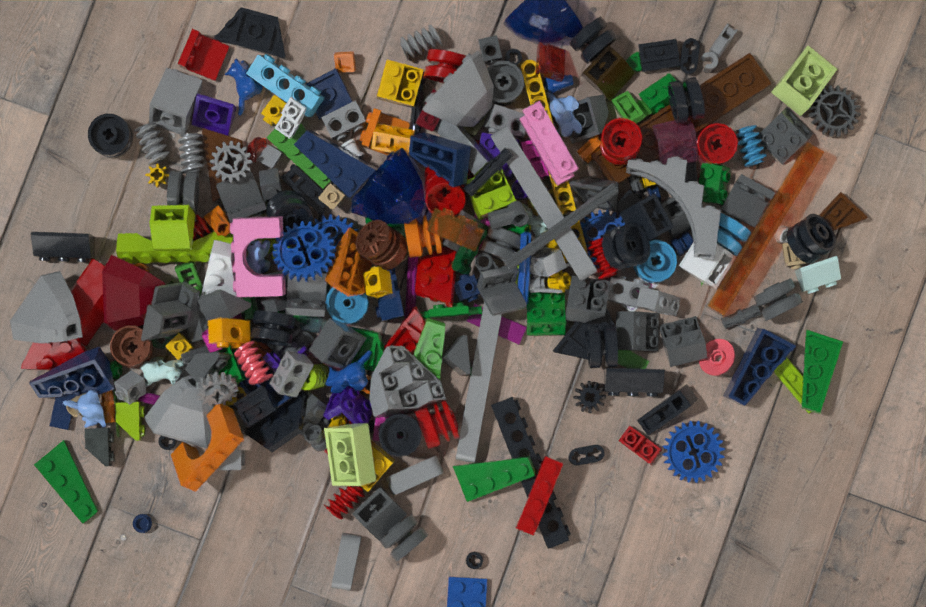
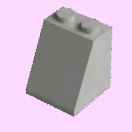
[149,67,202,135]

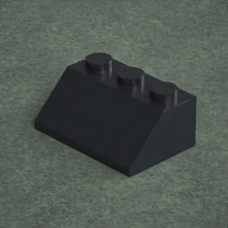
[31,232,95,263]
[604,368,665,397]

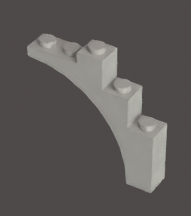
[626,156,720,260]

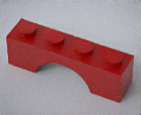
[515,456,563,536]

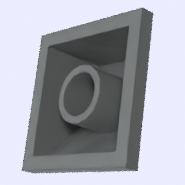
[570,95,609,144]

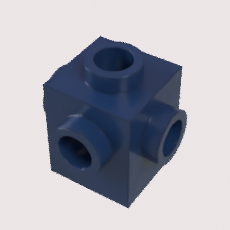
[454,274,480,302]

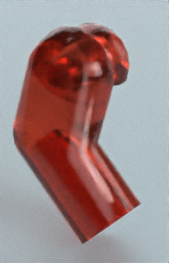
[247,137,267,163]

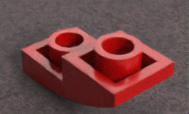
[618,426,662,465]

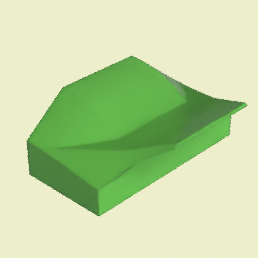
[611,91,652,123]

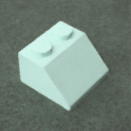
[795,256,841,294]

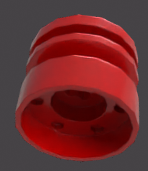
[600,118,642,166]
[696,123,738,165]
[424,170,466,218]
[415,400,459,449]

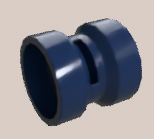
[670,232,694,257]

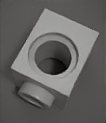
[114,370,147,405]

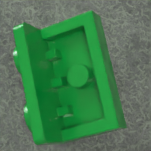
[638,73,676,116]
[698,163,731,206]

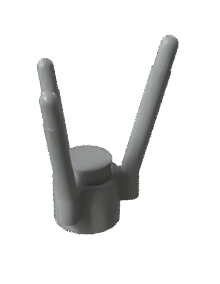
[529,262,570,293]

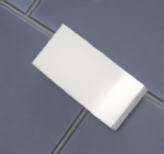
[275,97,307,139]

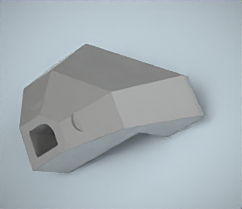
[423,51,494,127]
[10,271,83,343]
[369,346,446,417]
[145,375,215,448]

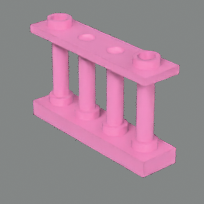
[519,101,578,186]

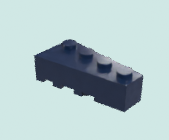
[294,130,378,198]
[723,328,796,406]

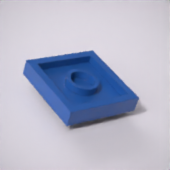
[447,576,487,607]

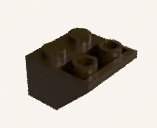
[581,45,635,101]

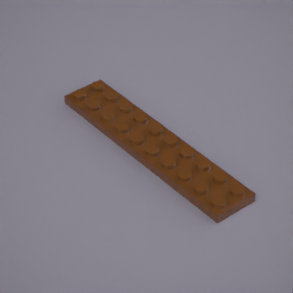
[591,53,772,184]

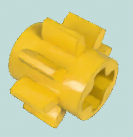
[145,163,169,188]
[547,270,571,294]

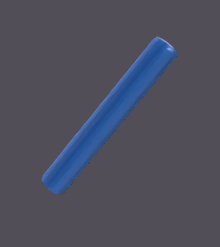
[518,232,532,305]

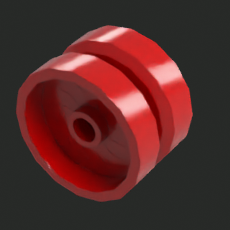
[424,49,466,83]

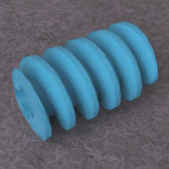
[736,125,767,167]

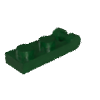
[452,220,489,275]

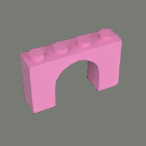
[230,216,286,297]

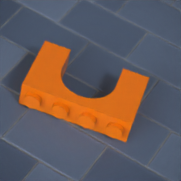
[171,404,244,492]

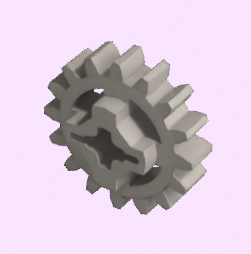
[210,141,252,184]
[195,372,238,406]

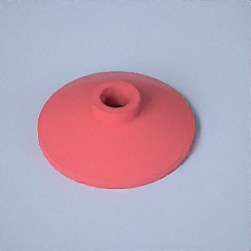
[699,339,735,376]

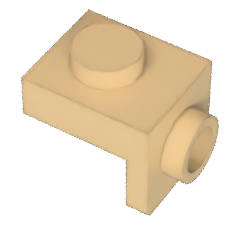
[319,184,346,210]
[782,243,805,269]

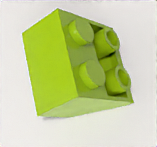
[466,168,516,220]
[149,205,195,251]

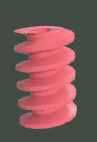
[234,341,273,385]

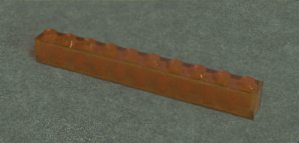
[705,142,824,317]

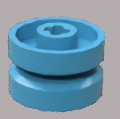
[717,213,751,256]
[633,240,677,283]
[326,287,369,325]

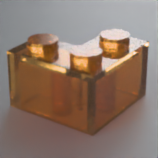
[426,208,484,251]

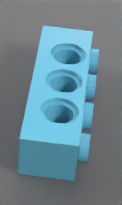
[246,54,325,117]

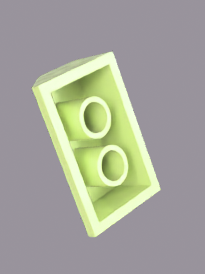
[324,424,376,486]

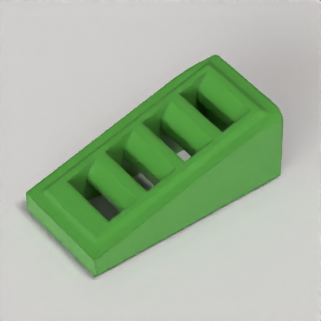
[175,262,203,296]

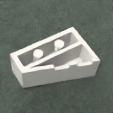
[201,240,240,298]

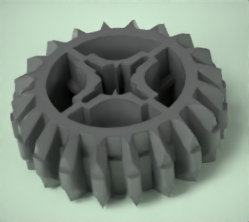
[809,85,861,137]

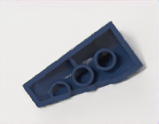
[375,267,405,322]
[29,346,115,398]

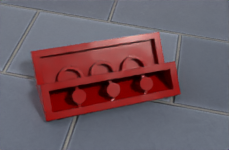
[70,258,105,346]

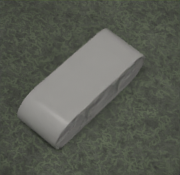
[385,455,444,496]
[331,533,362,591]

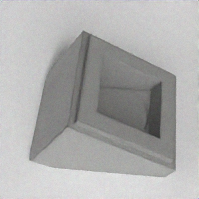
[257,144,283,169]

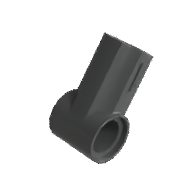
[488,201,529,229]

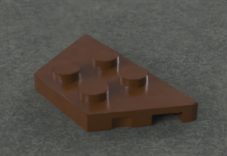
[201,128,247,202]

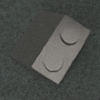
[309,318,367,369]

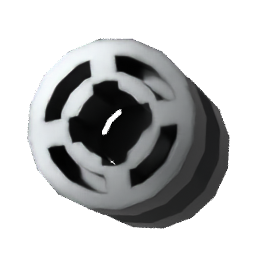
[304,425,327,452]

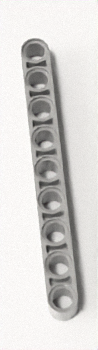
[490,126,597,281]
[456,302,502,463]

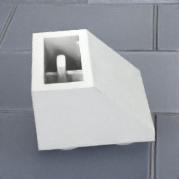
[679,242,736,289]

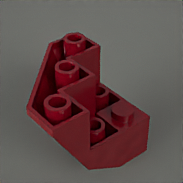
[102,255,167,331]

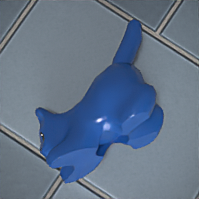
[225,58,263,115]
[326,350,372,393]

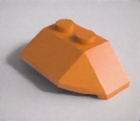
[325,228,372,297]

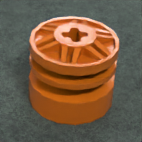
[403,214,443,258]

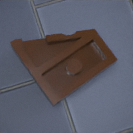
[819,192,868,231]

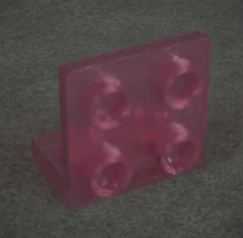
[652,117,698,165]

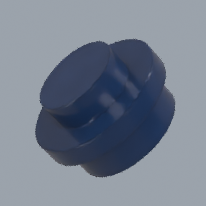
[133,514,152,533]

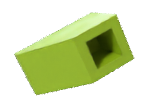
[116,402,145,441]

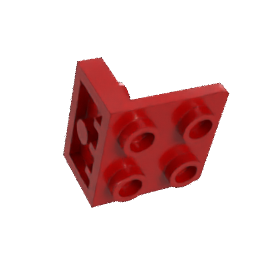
[178,28,229,81]

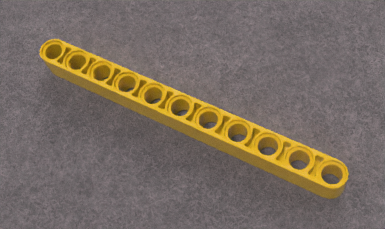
[521,60,588,255]

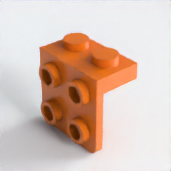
[359,108,410,158]

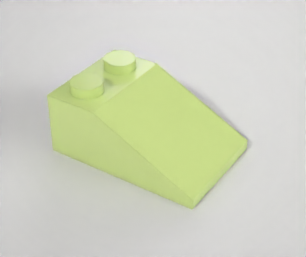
[771,46,837,116]

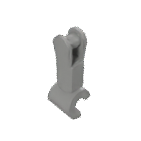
[701,24,738,73]

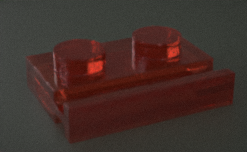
[536,41,565,82]

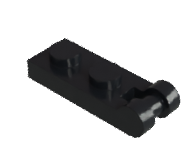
[280,163,327,214]

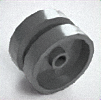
[487,61,524,106]
[167,171,200,214]
[480,226,521,266]
[753,278,803,321]
[379,514,429,562]

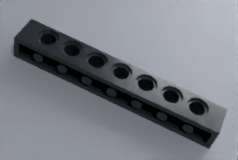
[491,397,571,549]

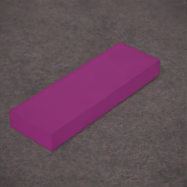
[467,304,527,345]

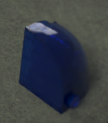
[503,0,583,45]

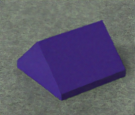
[192,93,237,136]

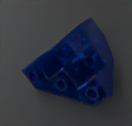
[349,148,425,224]

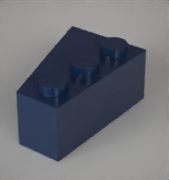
[409,132,471,187]

